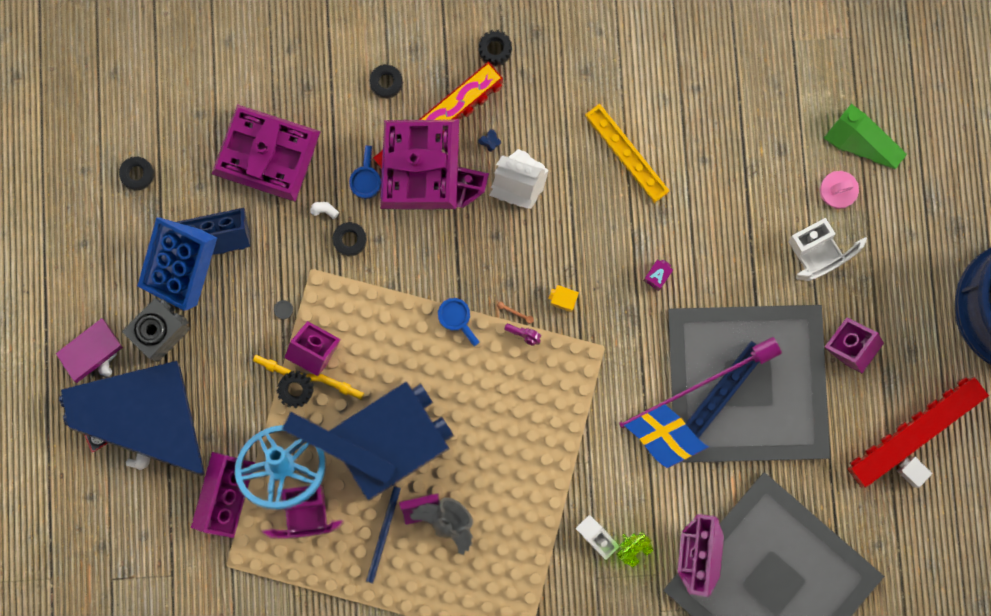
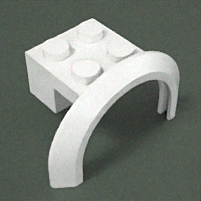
[789,218,867,281]

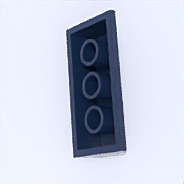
[177,208,251,255]

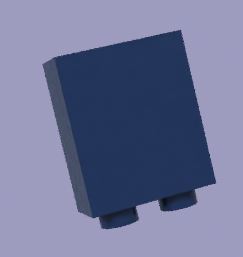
[329,381,454,500]

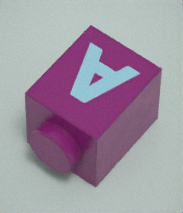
[643,259,673,291]

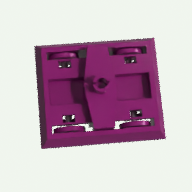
[211,104,321,202]
[380,119,460,210]

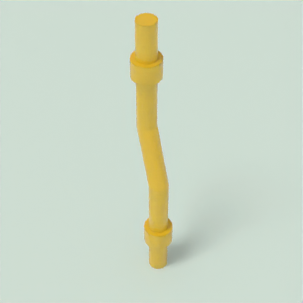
[253,355,364,400]

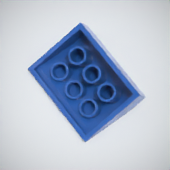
[137,217,217,311]

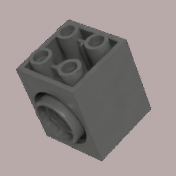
[122,298,191,362]

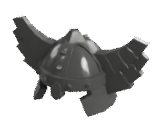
[409,497,473,555]

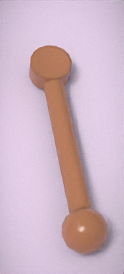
[497,302,534,324]

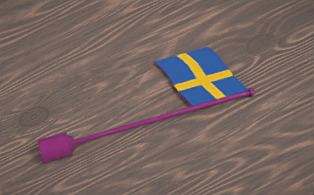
[619,337,782,469]

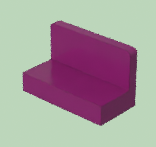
[399,493,440,525]

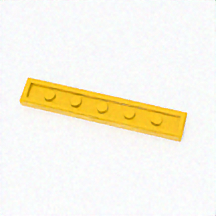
[585,103,670,204]

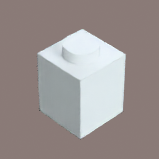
[897,457,933,487]

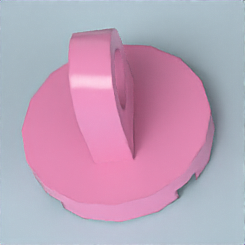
[820,171,859,209]

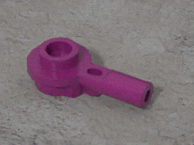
[504,323,541,346]

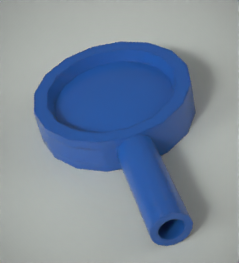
[349,145,381,199]
[438,298,480,347]

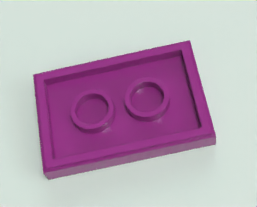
[56,318,123,383]

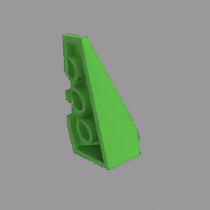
[824,103,907,169]

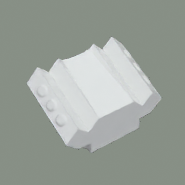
[489,149,549,209]

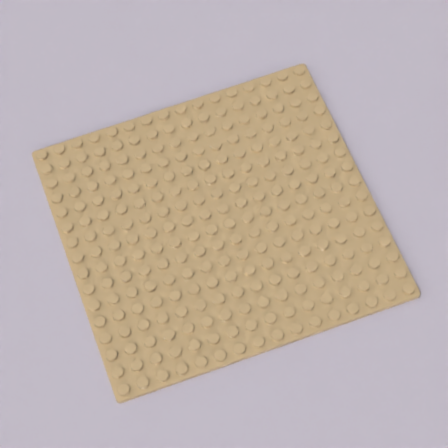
[227,269,605,616]

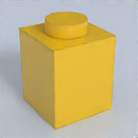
[548,285,579,313]

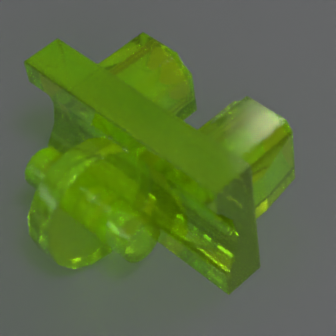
[616,531,654,568]

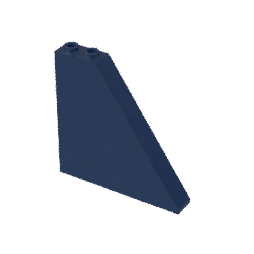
[59,361,205,476]

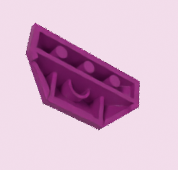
[434,167,489,208]
[677,514,724,597]

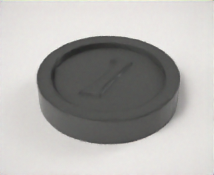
[274,300,293,319]

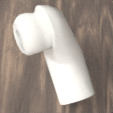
[310,202,340,219]
[98,353,117,377]

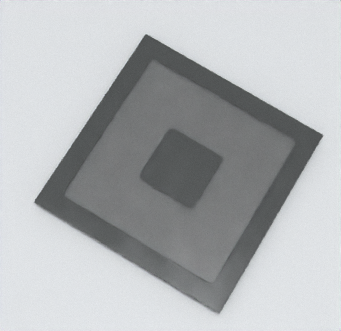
[668,305,830,463]
[663,472,885,616]

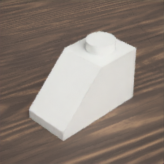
[576,515,620,560]

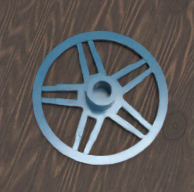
[235,425,326,510]

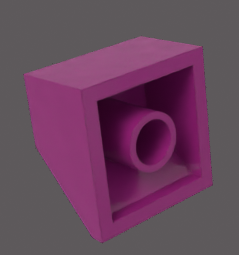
[825,317,884,374]
[284,321,341,376]

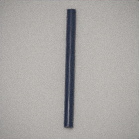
[366,486,401,584]

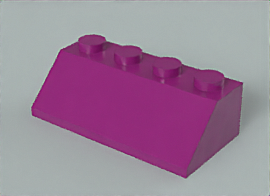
[191,452,255,538]

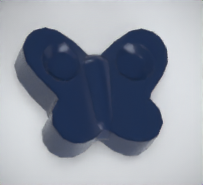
[478,129,501,152]

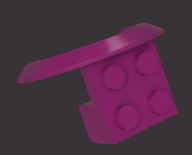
[262,484,344,539]

